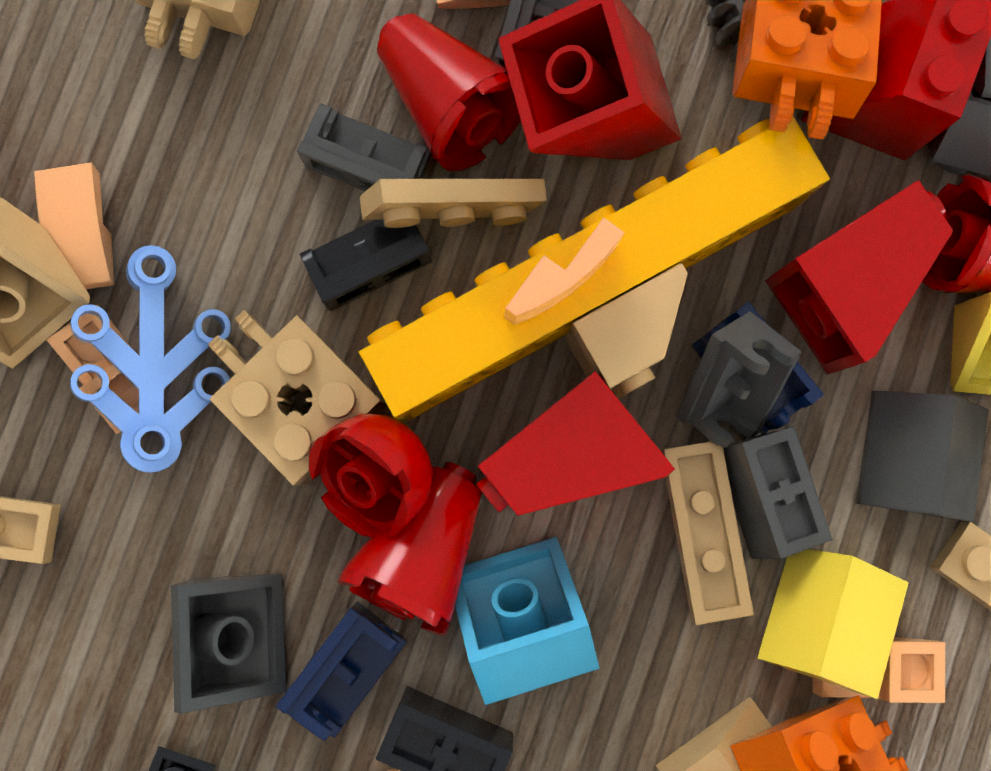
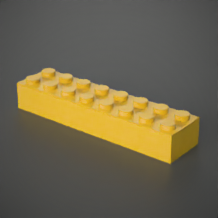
[358,116,830,424]

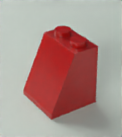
[498,0,682,160]
[801,0,991,161]
[765,180,953,375]
[476,371,676,516]

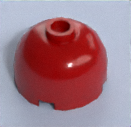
[309,413,433,538]

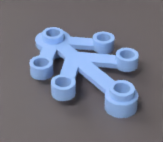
[70,245,231,473]

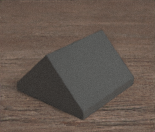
[856,391,989,523]
[171,574,286,714]

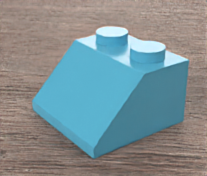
[455,536,600,705]

